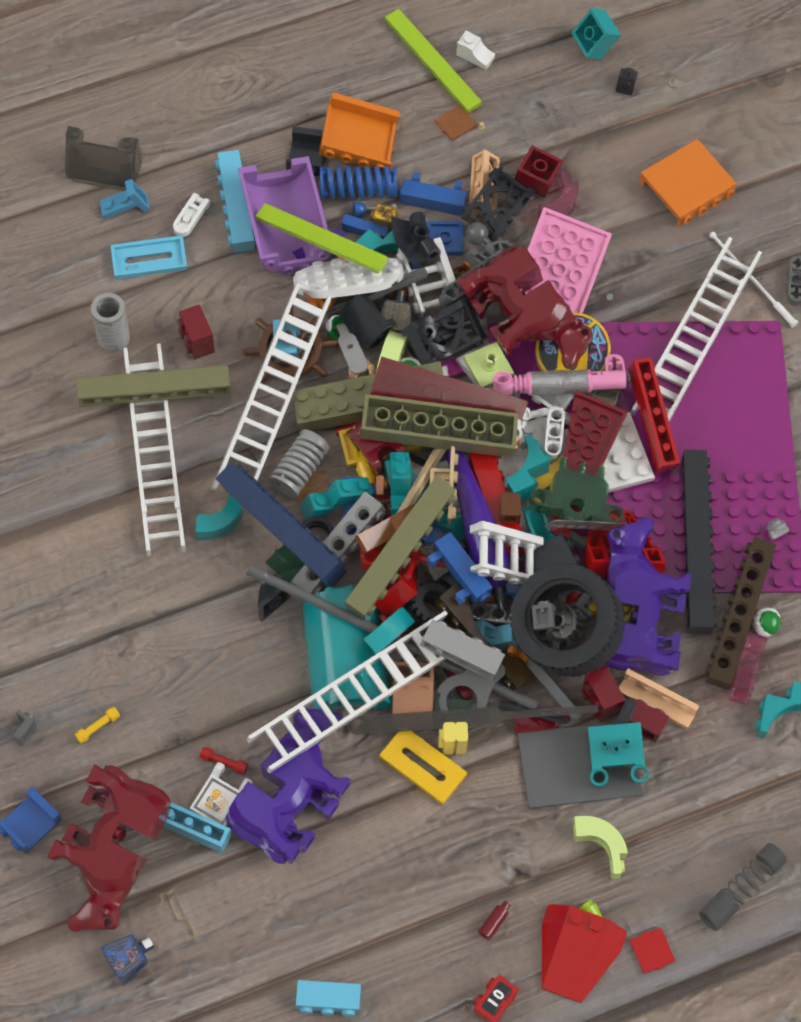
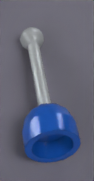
[353,202,397,217]

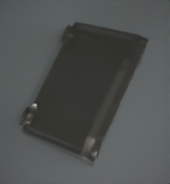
[65,126,142,191]

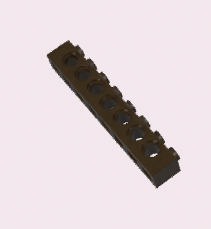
[704,537,777,690]

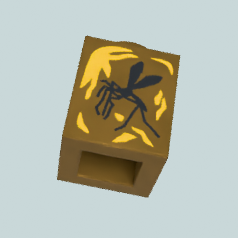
[370,203,398,232]

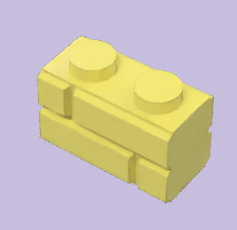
[438,722,468,755]

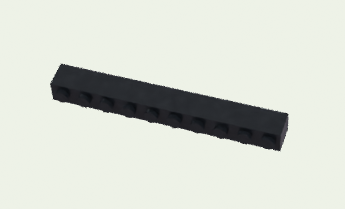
[682,450,717,634]

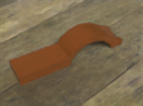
[355,502,417,554]

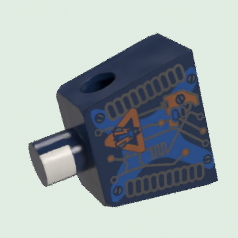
[100,935,154,985]

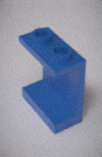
[0,787,62,854]

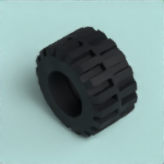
[405,580,450,633]

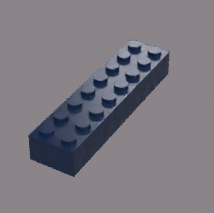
[215,462,347,587]

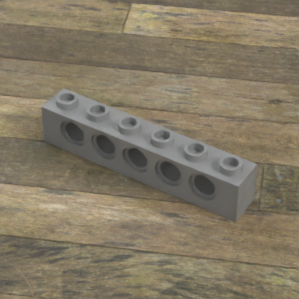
[291,491,386,595]

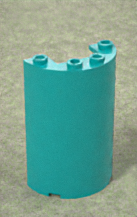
[302,585,393,712]

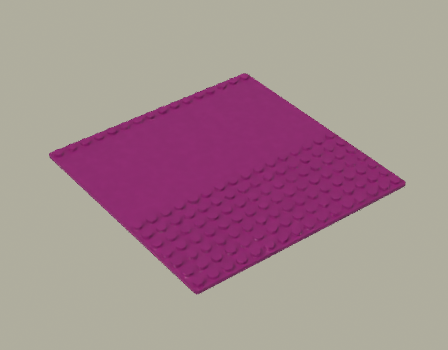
[488,321,801,595]

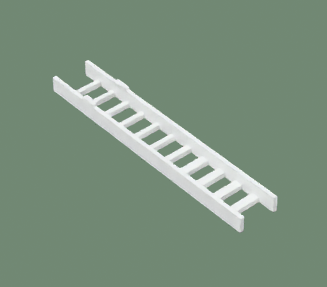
[631,237,762,421]
[211,283,331,491]
[123,343,186,556]
[247,611,448,774]

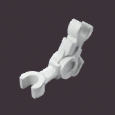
[517,408,548,438]

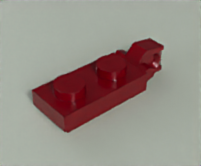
[512,709,569,735]

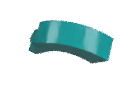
[196,494,245,540]
[364,606,415,654]

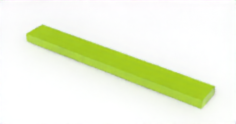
[385,8,482,113]
[255,203,389,274]

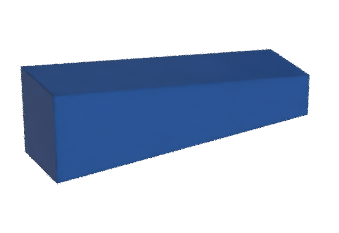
[342,214,388,239]

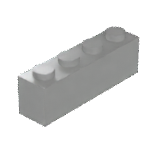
[420,619,505,681]

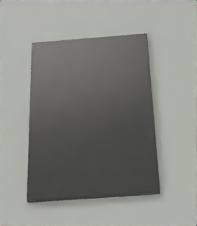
[517,722,643,809]

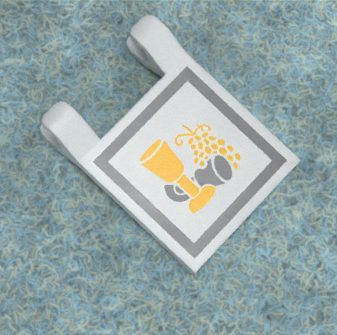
[190,762,253,826]

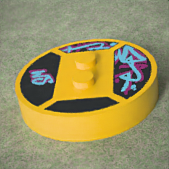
[535,312,611,372]

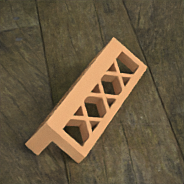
[469,149,500,219]
[619,669,699,730]

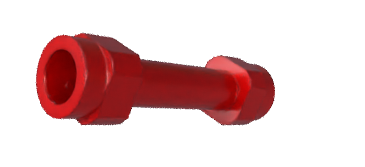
[199,747,248,775]

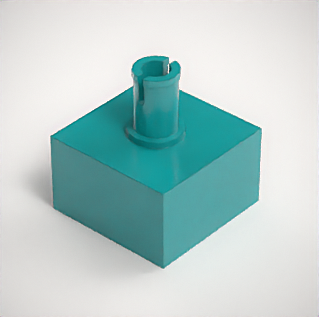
[571,8,621,59]

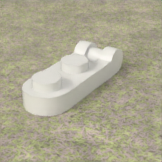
[173,193,211,237]

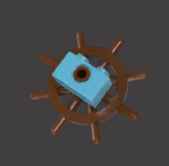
[243,304,339,390]

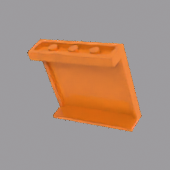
[319,92,400,173]
[639,139,737,227]

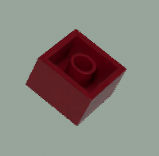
[514,145,563,198]
[177,304,215,360]
[581,666,625,723]

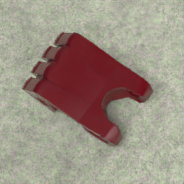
[346,422,406,475]

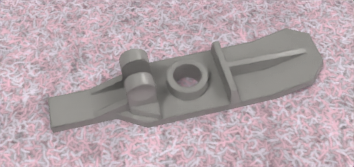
[336,323,368,375]

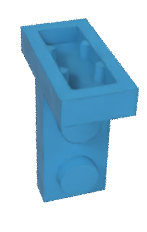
[100,179,150,219]

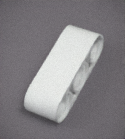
[543,406,565,464]

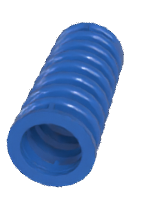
[320,166,397,199]

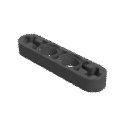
[526,660,583,722]

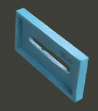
[110,235,188,280]

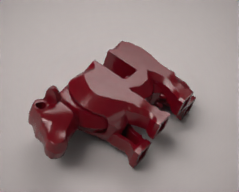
[457,245,593,370]
[47,764,171,933]

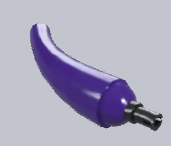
[444,450,511,612]

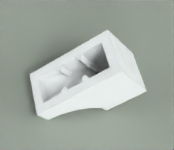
[456,31,495,70]

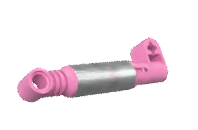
[493,354,626,396]

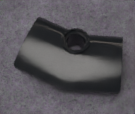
[391,211,441,264]

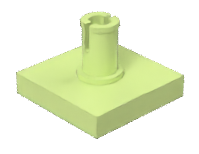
[463,342,514,388]

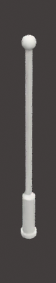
[709,232,799,328]

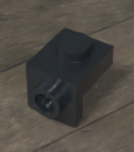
[616,68,638,95]

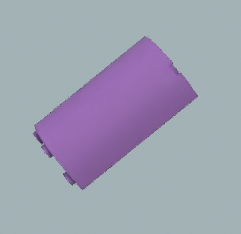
[238,156,330,275]

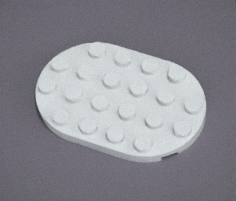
[293,257,404,298]

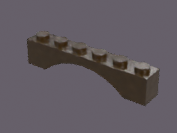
[434,583,534,691]

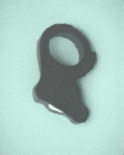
[436,637,505,724]

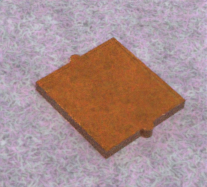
[435,105,477,142]
[295,471,326,503]

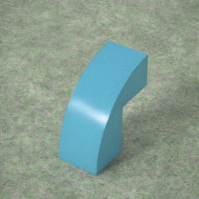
[475,620,519,649]

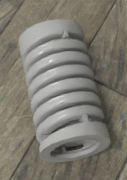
[91,293,130,352]
[268,429,330,499]

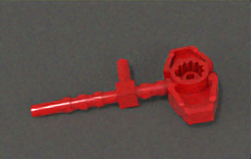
[360,540,447,579]

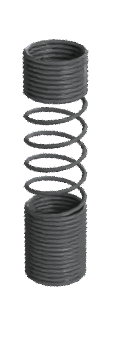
[699,843,787,931]

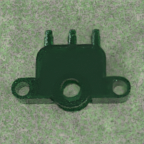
[527,457,624,523]

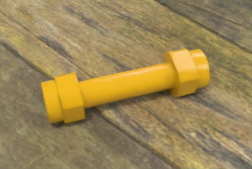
[74,706,120,744]

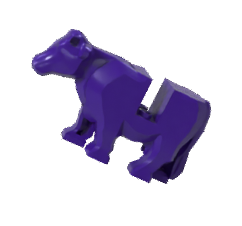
[605,517,692,676]
[225,708,351,864]

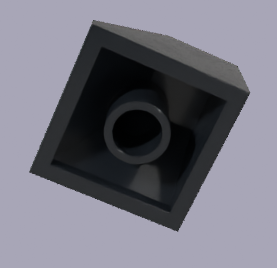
[258,575,291,622]

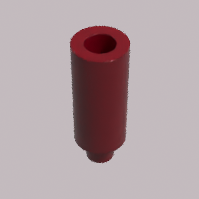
[478,901,511,941]

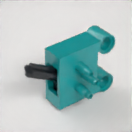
[588,699,649,788]

